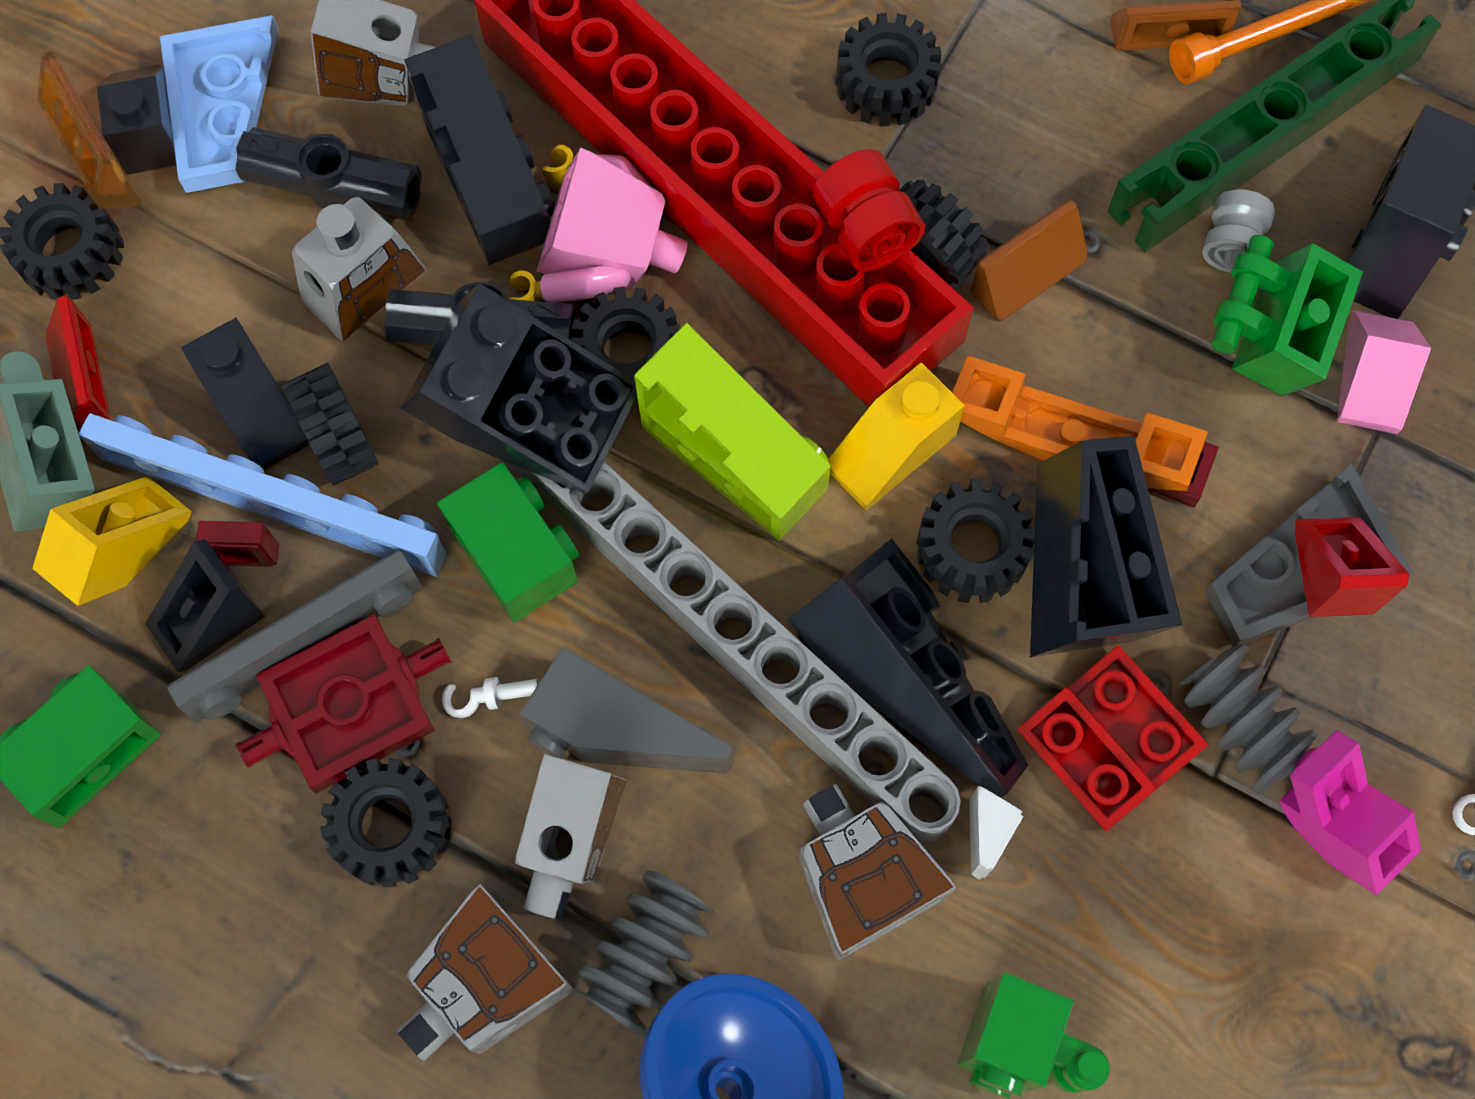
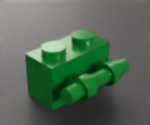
[1211,235,1363,396]
[957,972,1110,1099]

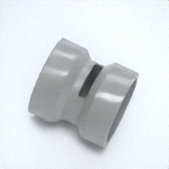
[1202,190,1275,273]

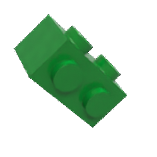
[437,462,579,623]
[0,665,162,829]

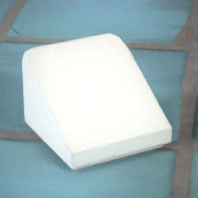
[969,786,1023,880]

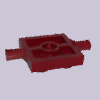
[235,614,452,794]

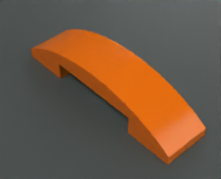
[952,355,1208,491]

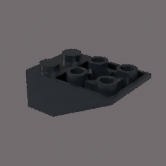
[400,283,637,494]

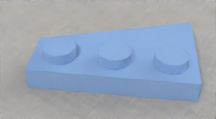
[160,15,279,193]

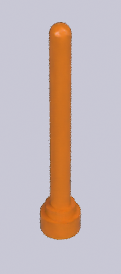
[1169,0,1373,85]

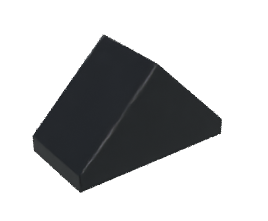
[145,539,265,672]

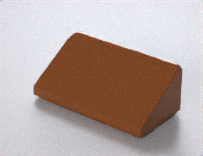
[1110,0,1242,51]
[971,199,1087,321]

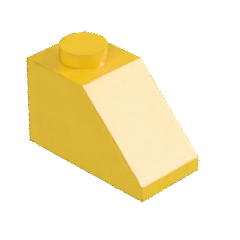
[828,362,965,511]
[32,476,192,606]

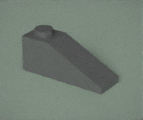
[519,647,734,774]

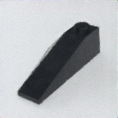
[787,538,1029,798]

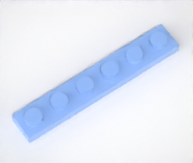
[78,413,447,577]

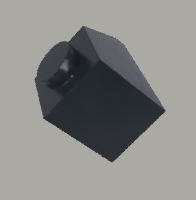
[97,64,177,175]
[181,317,310,470]

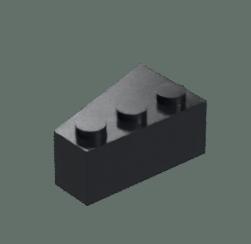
[404,34,555,266]
[1347,104,1475,319]
[1030,436,1183,658]

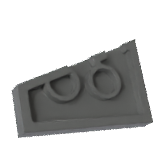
[1204,463,1413,646]

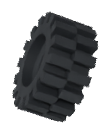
[836,13,942,127]
[899,179,988,290]
[0,183,124,300]
[570,287,680,380]
[281,362,379,486]
[916,479,1035,603]
[320,758,451,888]

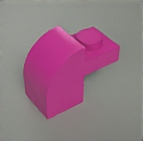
[1279,730,1421,896]

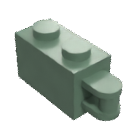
[0,351,95,532]

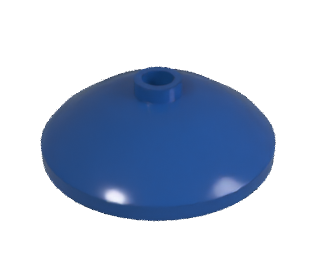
[640,974,843,1099]

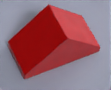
[1295,517,1410,617]

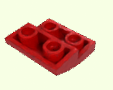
[1017,645,1209,832]

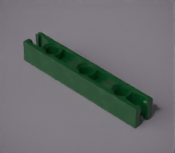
[1107,0,1441,253]

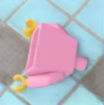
[509,145,688,303]

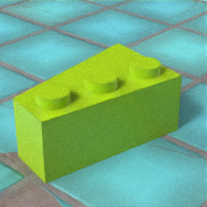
[634,323,831,541]

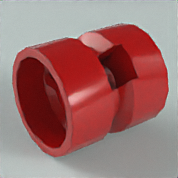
[813,149,925,271]

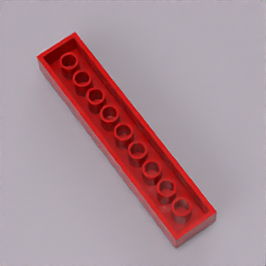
[474,0,974,407]

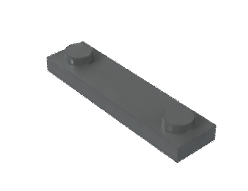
[167,550,423,723]

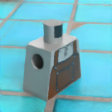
[311,0,435,106]
[291,197,426,343]
[515,754,627,920]
[799,784,956,962]
[397,884,574,1061]

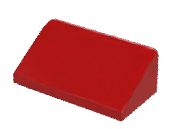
[46,296,111,433]

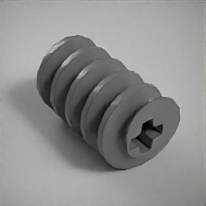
[1180,643,1318,795]
[576,871,715,1034]

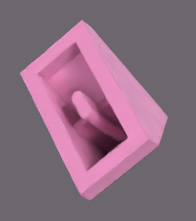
[1337,310,1431,434]

